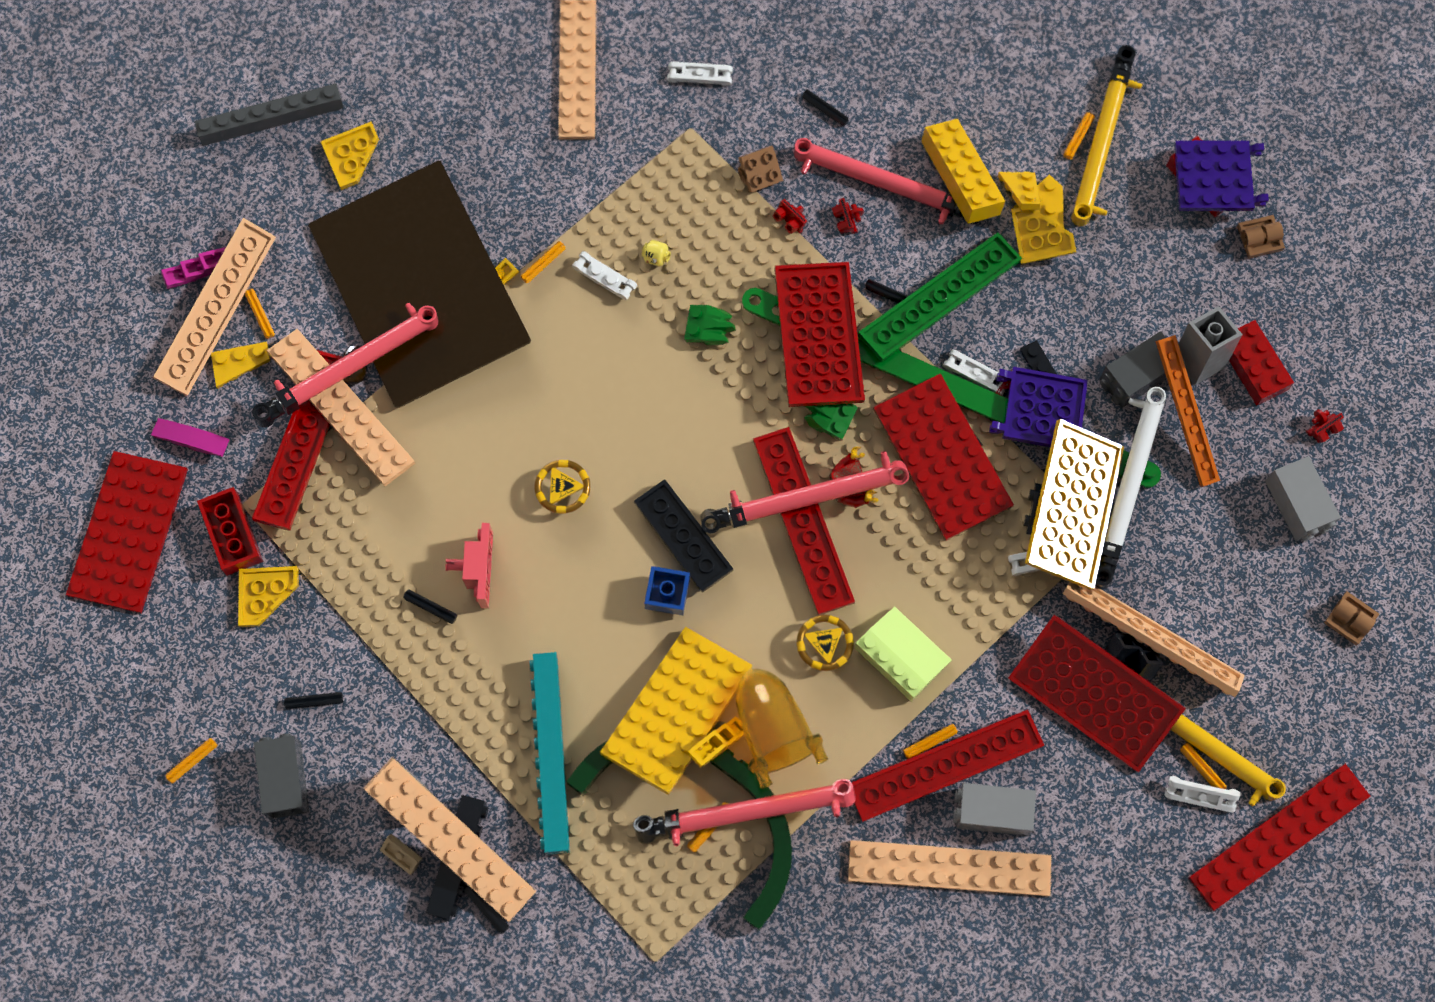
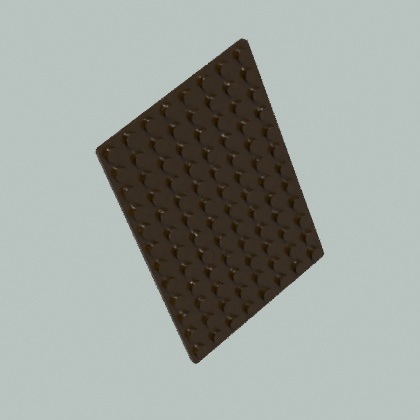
[309,161,531,408]

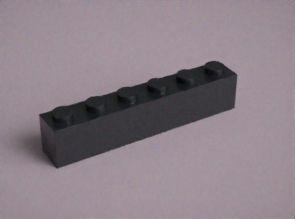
[426,795,489,921]

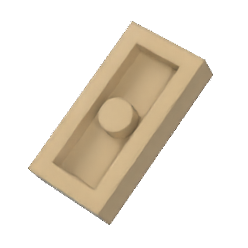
[380,834,422,875]

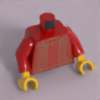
[830,447,878,508]

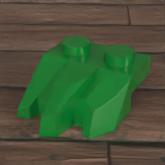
[684,305,736,345]
[804,404,858,441]

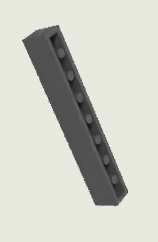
[194,83,344,146]

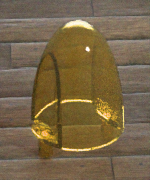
[736,669,828,789]

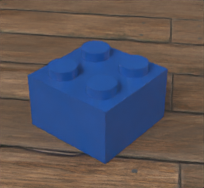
[644,566,690,616]

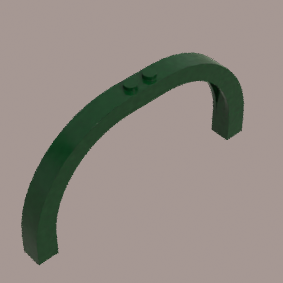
[566,740,792,932]

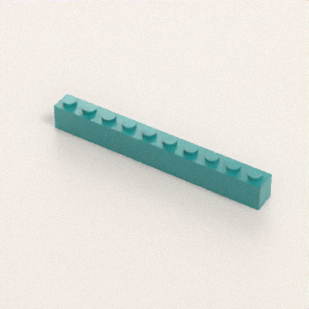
[530,652,570,855]

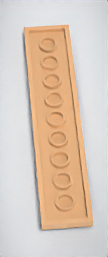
[559,0,596,139]
[153,218,276,397]
[267,329,415,486]
[1063,582,1245,697]
[363,758,536,922]
[848,840,1051,896]

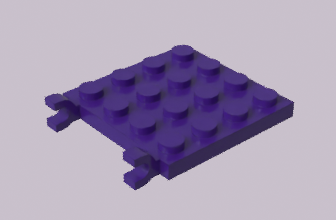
[1174,140,1269,211]
[989,367,1088,447]

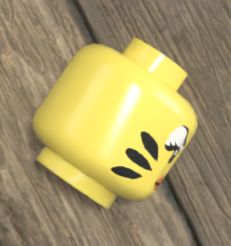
[642,240,671,267]

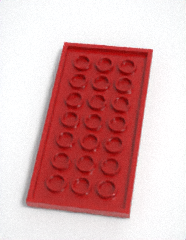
[774,262,865,407]
[873,373,1014,541]
[66,451,188,614]
[1008,614,1186,773]

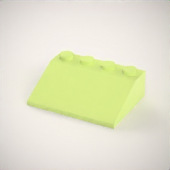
[854,607,952,702]

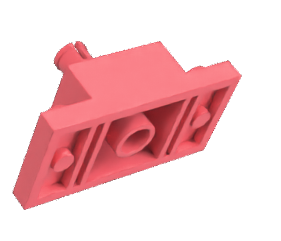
[445,523,493,608]

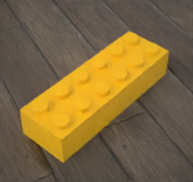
[921,119,1005,224]

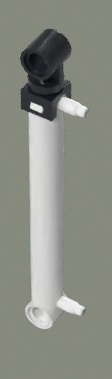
[1095,387,1166,589]

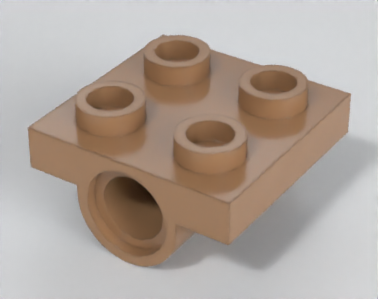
[738,145,783,193]
[1237,215,1285,259]
[1324,591,1379,646]

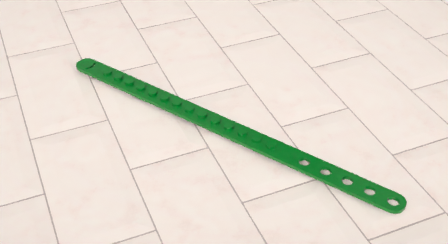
[742,288,1161,488]

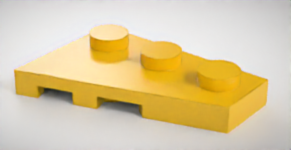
[998,171,1040,210]
[211,342,271,389]

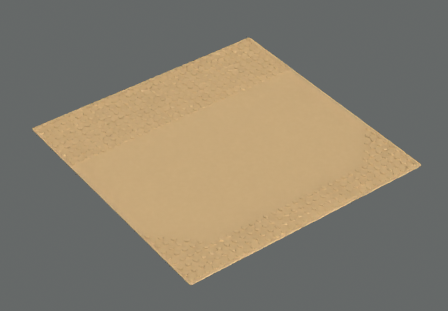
[243,128,1062,962]

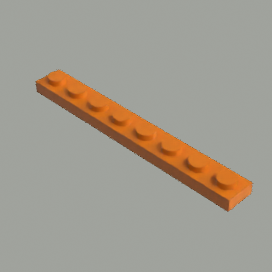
[1155,335,1220,487]

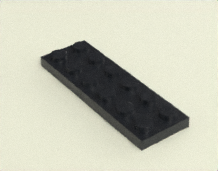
[634,479,734,593]

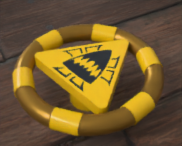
[534,460,591,514]
[796,615,854,671]

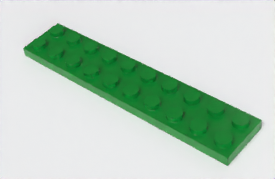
[858,232,1022,362]

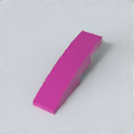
[161,247,226,289]
[151,418,230,457]

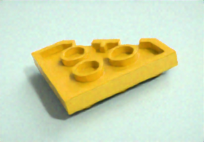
[320,121,379,190]
[1011,174,1064,228]
[1011,208,1077,265]
[238,566,299,627]

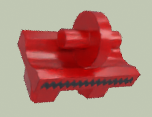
[832,198,864,234]
[773,199,807,234]
[1306,409,1344,443]

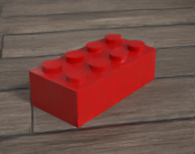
[1229,320,1294,406]
[197,487,263,576]

